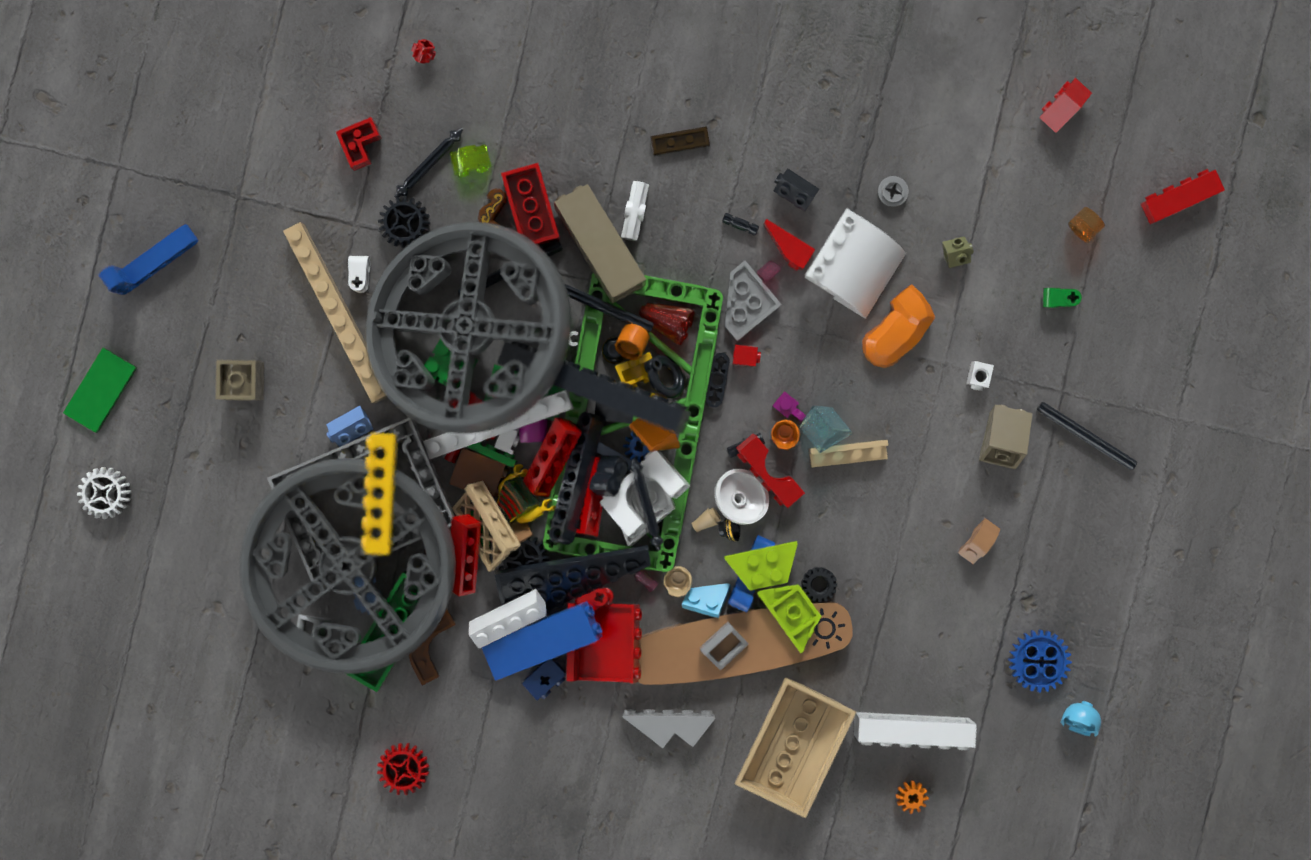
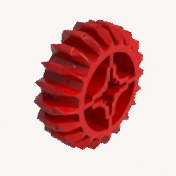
[377,743,429,795]

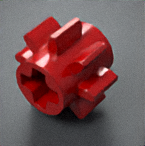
[411,39,436,64]

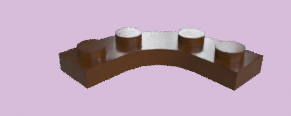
[409,608,456,686]

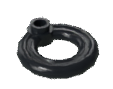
[644,355,684,398]

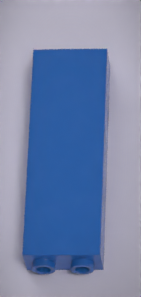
[482,601,602,681]

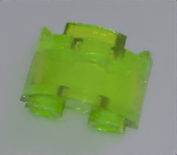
[450,144,492,178]

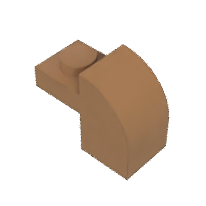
[958,518,1000,564]

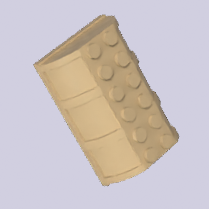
[735,677,856,818]

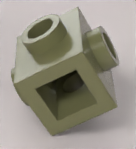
[942,236,974,268]

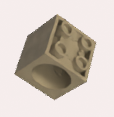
[216,360,264,401]

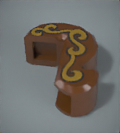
[478,188,507,226]

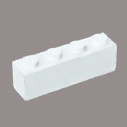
[469,589,546,648]

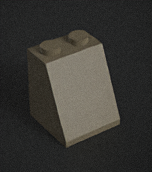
[979,405,1032,469]

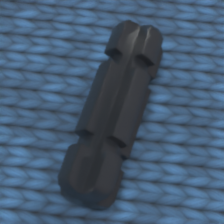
[722,213,759,235]

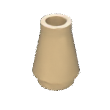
[691,507,721,532]

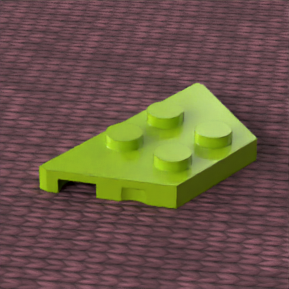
[724,541,798,591]
[757,584,822,653]

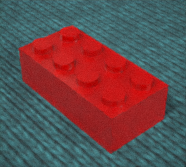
[501,163,560,246]

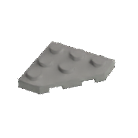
[725,261,782,341]

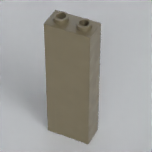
[554,184,646,304]

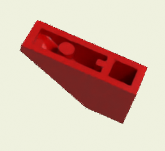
[763,219,815,271]

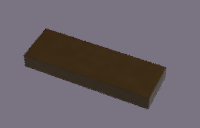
[650,126,710,156]

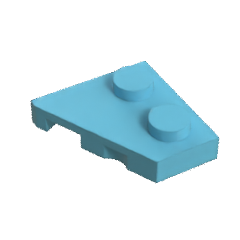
[682,583,731,618]

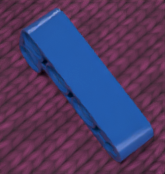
[728,535,775,613]

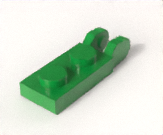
[467,441,518,467]

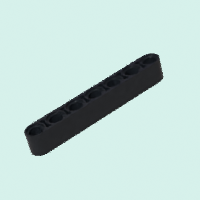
[549,412,604,545]

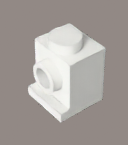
[494,428,520,454]

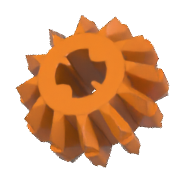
[895,780,929,814]

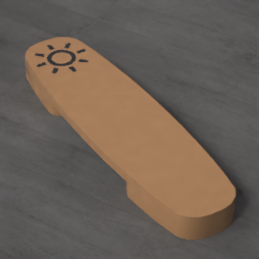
[639,602,853,685]

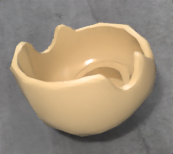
[664,566,693,597]

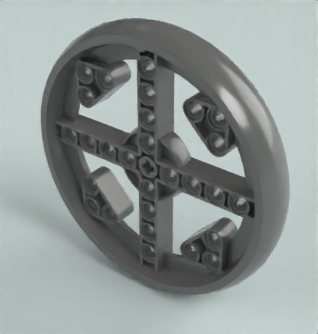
[365,222,572,434]
[240,458,456,674]

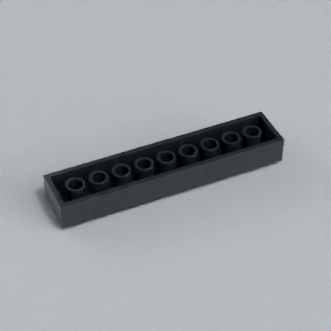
[497,342,691,434]

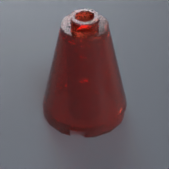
[639,303,695,346]

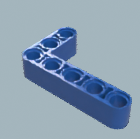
[98,224,199,295]

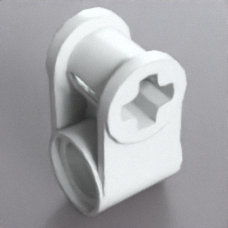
[348,256,370,293]

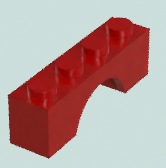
[736,433,805,508]

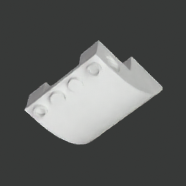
[804,209,906,319]

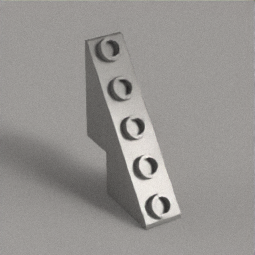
[622,709,715,748]

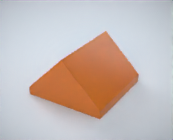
[629,418,681,451]

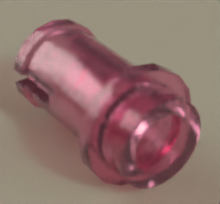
[634,569,658,592]

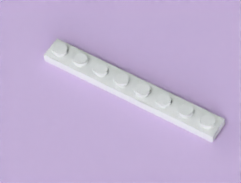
[423,390,573,459]

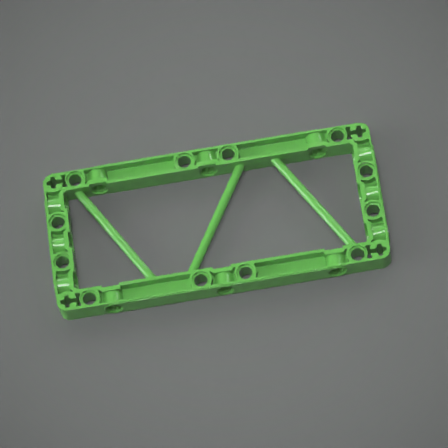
[543,273,723,572]

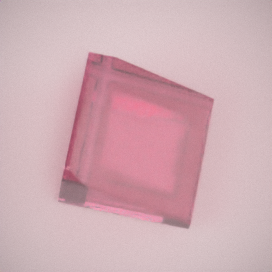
[757,260,781,282]

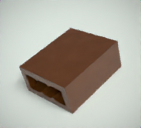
[449,448,509,499]

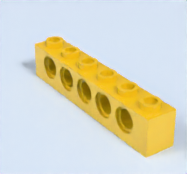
[362,433,397,554]

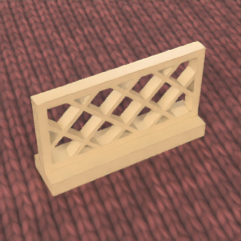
[452,481,520,572]

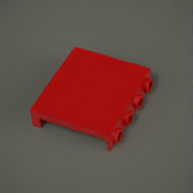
[566,603,642,684]

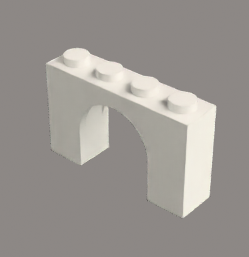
[600,451,690,538]

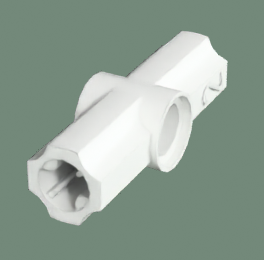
[621,181,649,241]

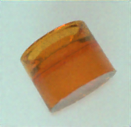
[1068,207,1105,243]

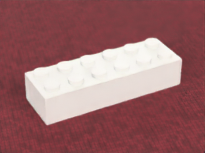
[854,712,976,750]

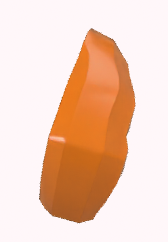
[862,284,935,368]

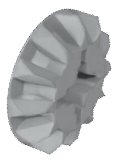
[878,176,909,207]

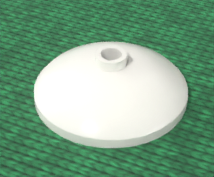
[715,469,769,525]

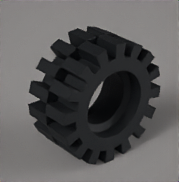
[801,567,837,602]

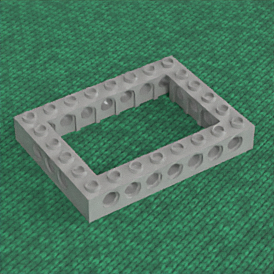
[267,418,455,581]

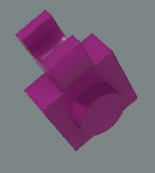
[772,391,806,422]

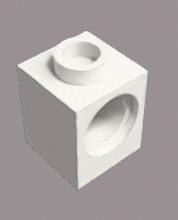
[967,361,994,391]

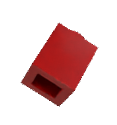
[732,344,761,367]

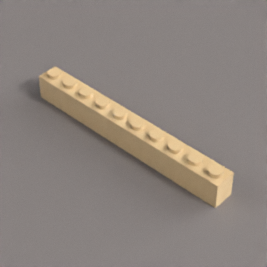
[283,222,387,403]

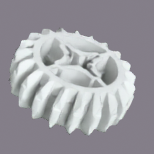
[77,467,131,519]

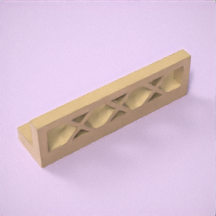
[809,440,888,468]

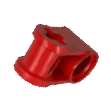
[575,588,614,613]

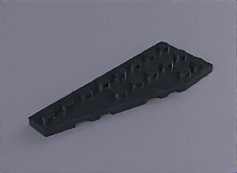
[494,545,651,614]

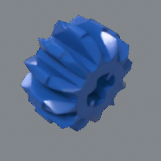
[623,432,650,463]

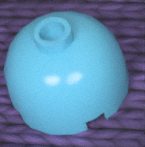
[1061,701,1101,736]

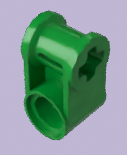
[1043,288,1082,308]

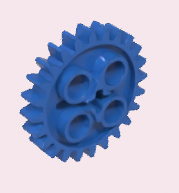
[1008,629,1072,693]

